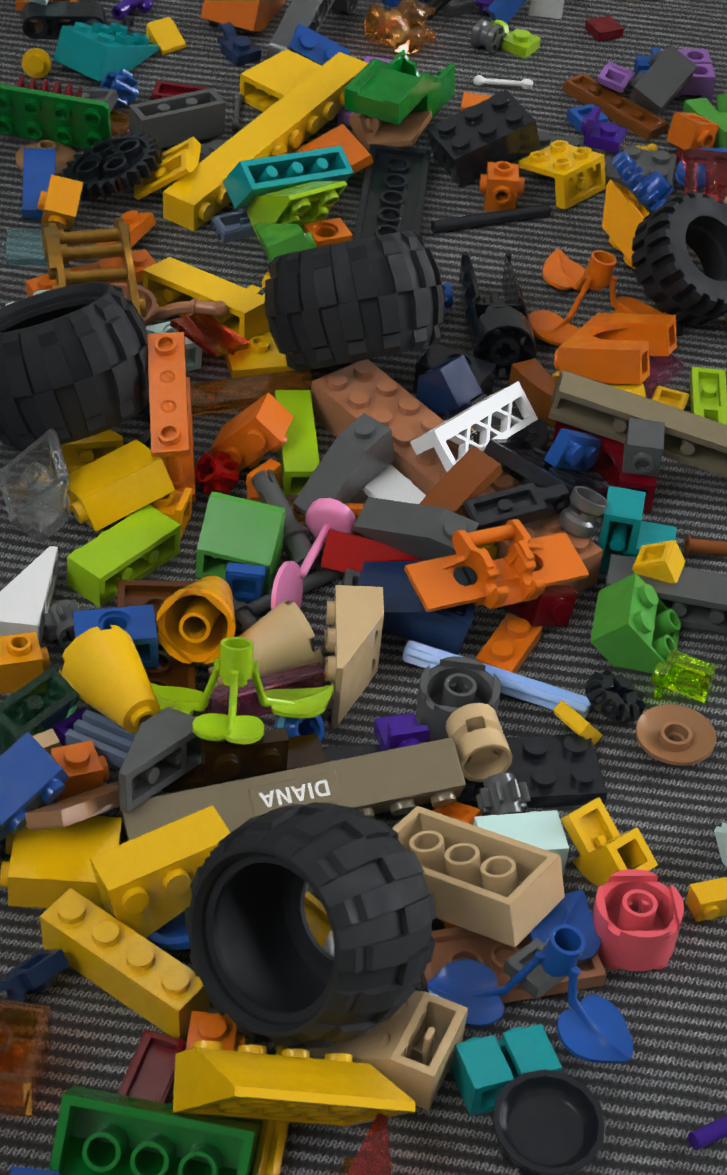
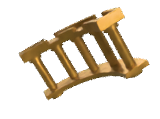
[41,217,147,317]

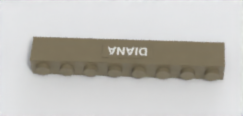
[119,737,466,842]

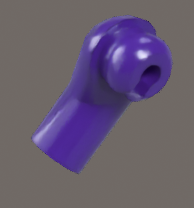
[111,0,154,20]

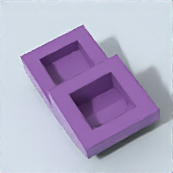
[596,61,635,94]

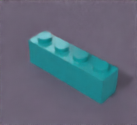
[223,146,354,209]

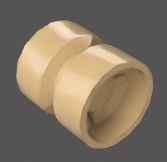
[445,703,513,782]

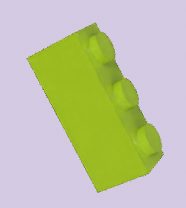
[67,504,181,607]

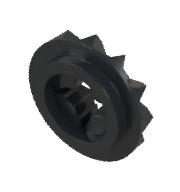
[585,669,646,723]

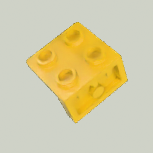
[519,140,606,210]

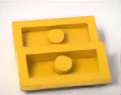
[134,136,201,200]

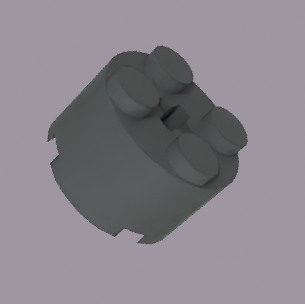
[415,656,501,742]

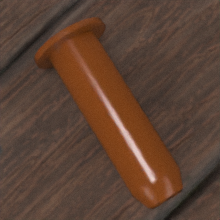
[683,534,727,556]

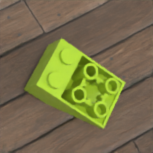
[246,181,347,244]

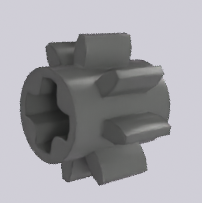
[43,599,89,648]
[476,773,531,815]

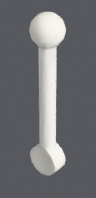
[473,75,533,90]

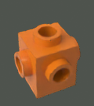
[479,161,524,212]

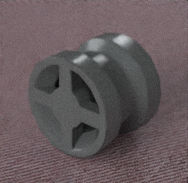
[471,19,505,53]

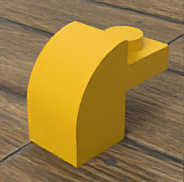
[560,797,658,887]

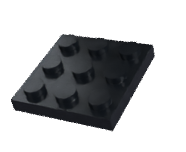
[483,438,608,505]

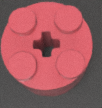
[592,869,684,972]

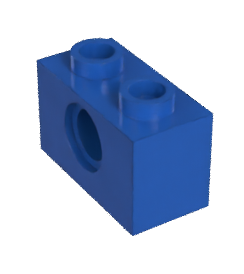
[73,605,159,668]

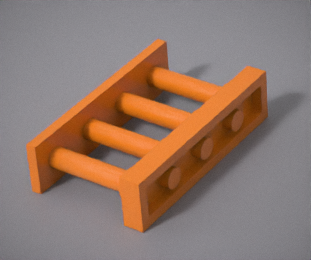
[147,332,196,503]

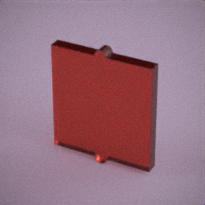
[170,314,249,357]

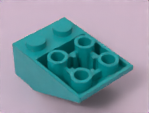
[54,22,160,81]

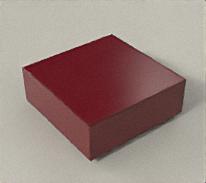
[585,15,624,42]

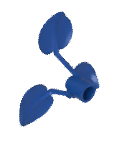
[426,890,633,1064]

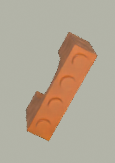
[554,313,677,385]

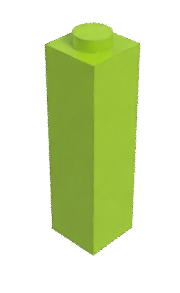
[275,390,320,500]

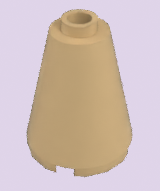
[208,599,324,694]

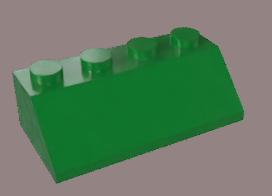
[49,1085,261,1175]

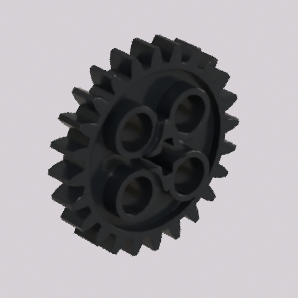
[62,131,163,201]

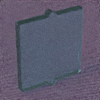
[3,228,47,265]

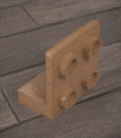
[349,110,433,150]

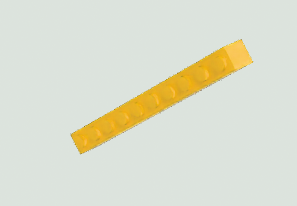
[163,52,368,231]

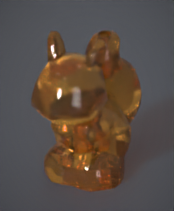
[364,0,436,54]

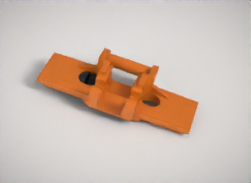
[404,519,589,613]

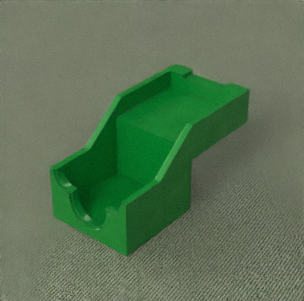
[344,49,455,125]

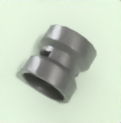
[558,486,608,538]

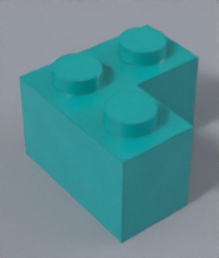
[598,486,677,573]

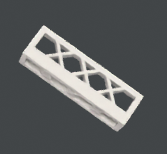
[410,381,538,472]

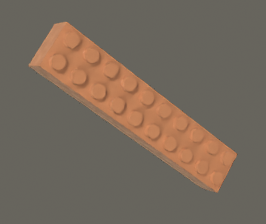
[311,359,603,593]

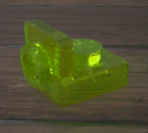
[651,649,717,703]

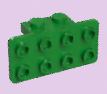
[0,84,112,148]

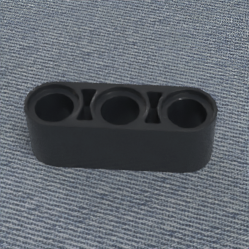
[22,2,106,39]

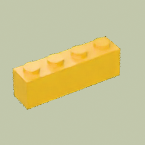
[143,257,270,344]
[40,888,210,1039]

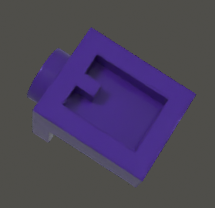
[581,106,627,154]
[373,713,430,751]

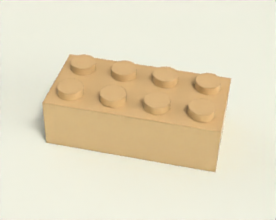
[392,806,565,947]

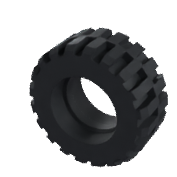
[631,192,727,325]

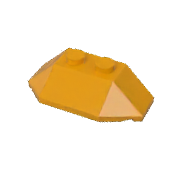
[602,179,650,270]

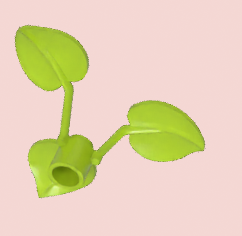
[151,637,334,744]

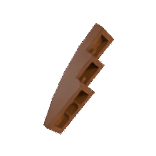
[420,446,503,517]

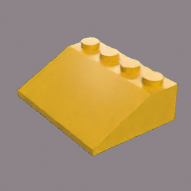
[173,1041,415,1127]

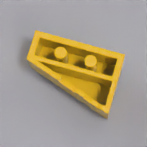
[90,805,230,938]

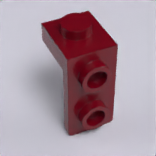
[506,585,578,627]

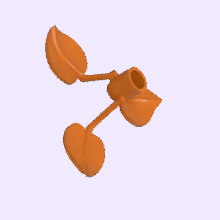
[529,248,668,346]

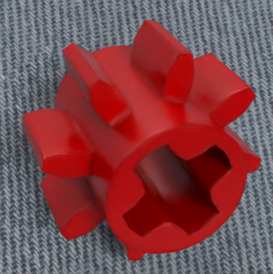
[194,450,239,495]

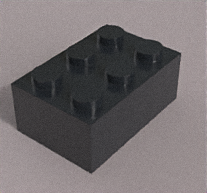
[427,90,541,188]

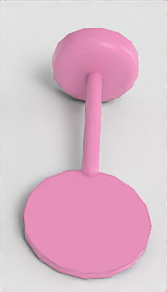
[271,498,356,610]

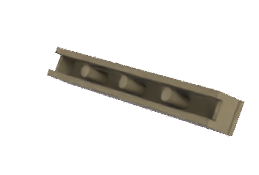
[548,370,727,478]

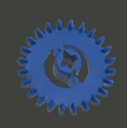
[612,151,674,213]

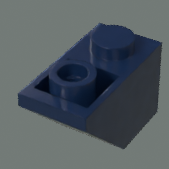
[416,354,482,418]

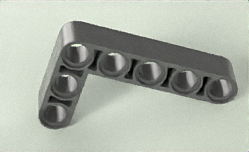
[267,0,358,59]

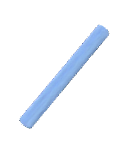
[403,640,591,719]

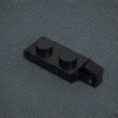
[463,482,570,530]

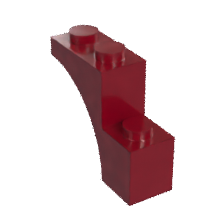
[552,421,657,514]

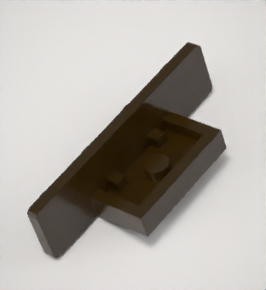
[162,728,327,793]

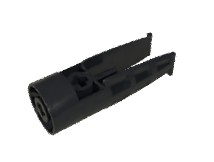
[459,252,537,380]

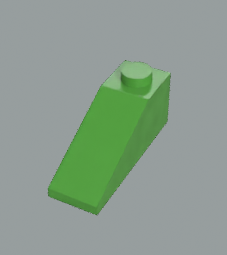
[254,223,316,263]

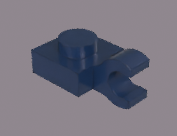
[217,22,262,67]
[0,949,70,1016]

